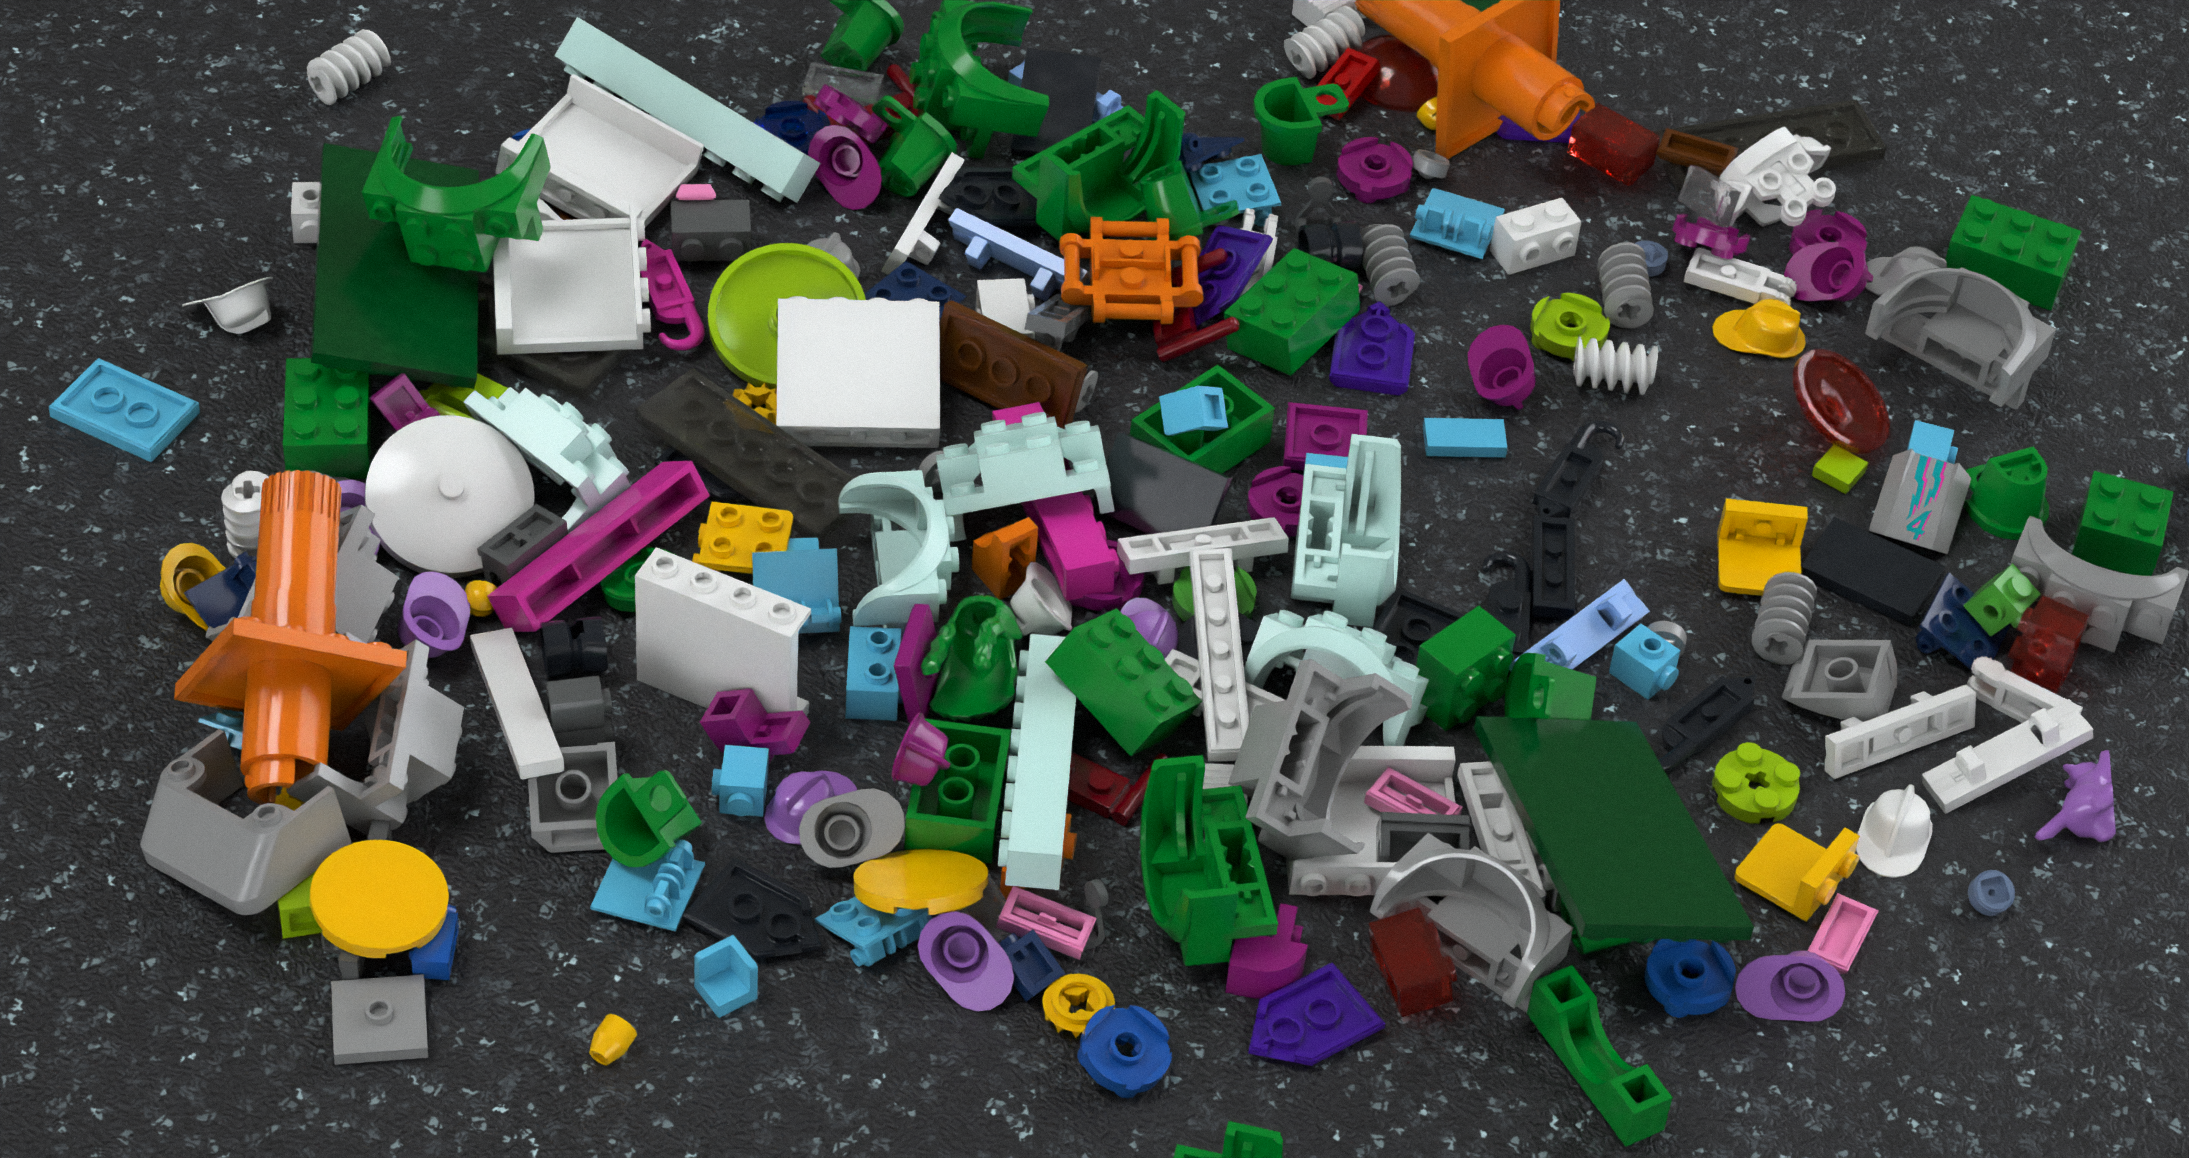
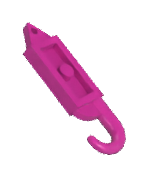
[640,239,705,351]

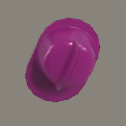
[808,125,882,210]
[1784,241,1873,302]
[1468,325,1536,410]
[891,712,951,786]

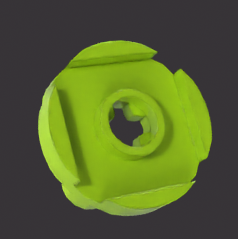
[1530,293,1610,361]
[1712,742,1800,824]

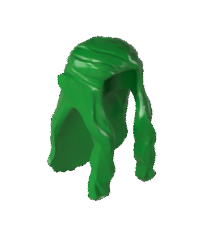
[921,595,1023,722]

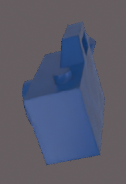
[409,904,459,980]

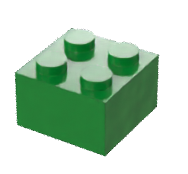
[2071,471,2174,576]
[1416,606,1516,731]

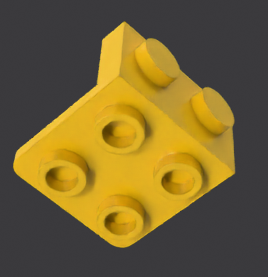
[1717,498,1808,596]
[692,502,793,574]
[1734,823,1860,922]

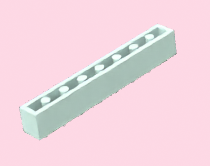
[554,17,821,203]
[998,634,1076,890]

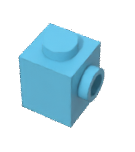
[1907,420,1958,464]
[1609,624,1681,700]
[711,745,769,817]

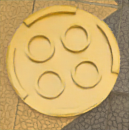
[309,840,449,958]
[854,849,988,915]

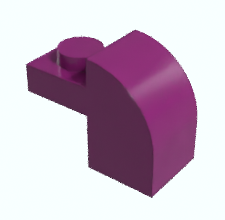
[369,373,441,433]
[700,689,810,764]
[1225,903,1308,999]

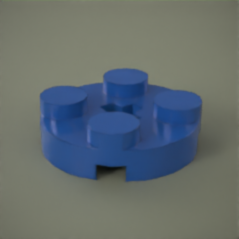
[1644,939,1736,1018]
[1077,1005,1172,1098]

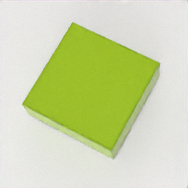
[1812,444,1869,494]

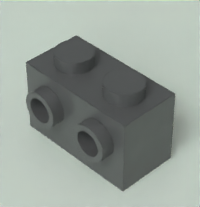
[671,200,751,262]

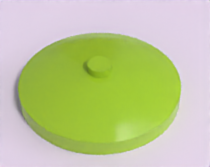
[708,243,866,390]

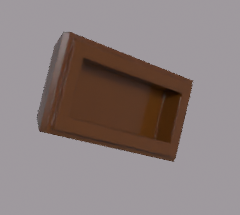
[1656,128,1739,176]

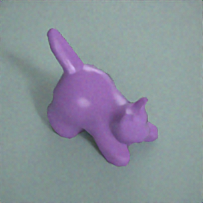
[2035,750,2116,842]

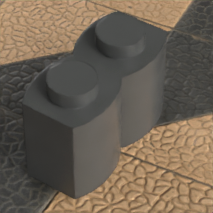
[546,676,613,747]

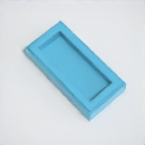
[1423,418,1507,458]

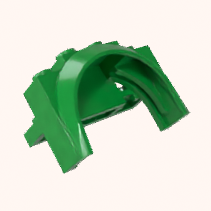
[909,0,1049,159]
[1012,90,1186,241]
[362,116,551,272]
[1140,755,1278,966]

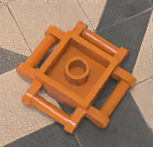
[1059,217,1203,324]

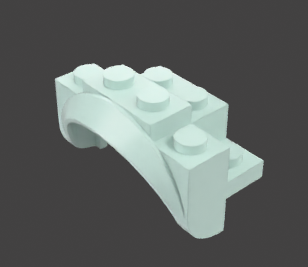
[464,387,631,534]
[936,412,1115,542]
[838,470,959,644]
[1244,610,1429,746]

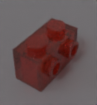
[1567,103,1660,187]
[2008,595,2089,694]
[1368,907,1457,1017]

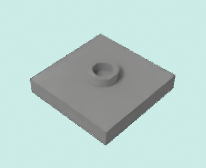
[331,974,428,1065]

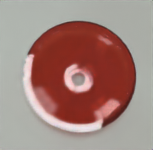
[1359,33,1438,112]
[1793,349,1890,454]

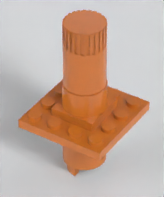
[1354,0,1595,159]
[174,470,407,805]

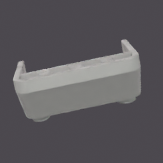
[140,729,352,915]

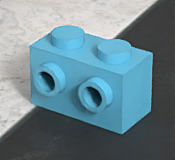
[845,626,903,721]

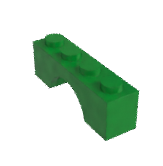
[1527,965,1673,1147]

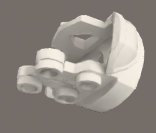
[1718,126,1836,227]

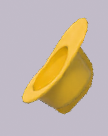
[1712,299,1806,359]
[160,543,226,631]

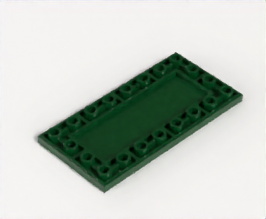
[311,143,479,389]
[1474,716,1754,943]

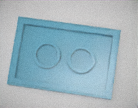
[49,358,200,462]

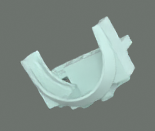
[1290,434,1401,628]

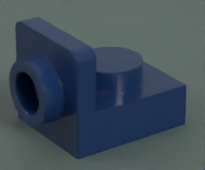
[999,930,1065,1002]

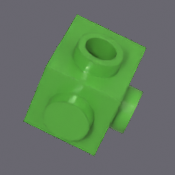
[1963,563,2040,636]

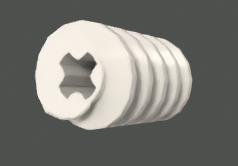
[1284,6,1365,79]
[307,29,391,106]
[1573,336,1658,395]
[221,471,269,558]

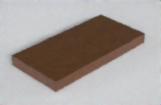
[939,300,1088,430]

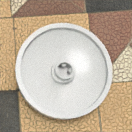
[365,415,534,578]

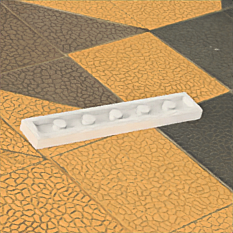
[1189,548,1249,762]
[470,628,565,779]

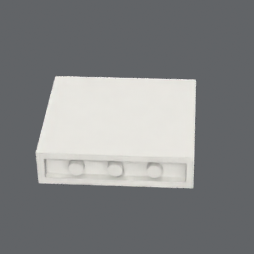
[495,74,704,227]
[493,201,651,355]
[776,296,940,448]
[635,547,811,716]
[1286,746,1455,897]

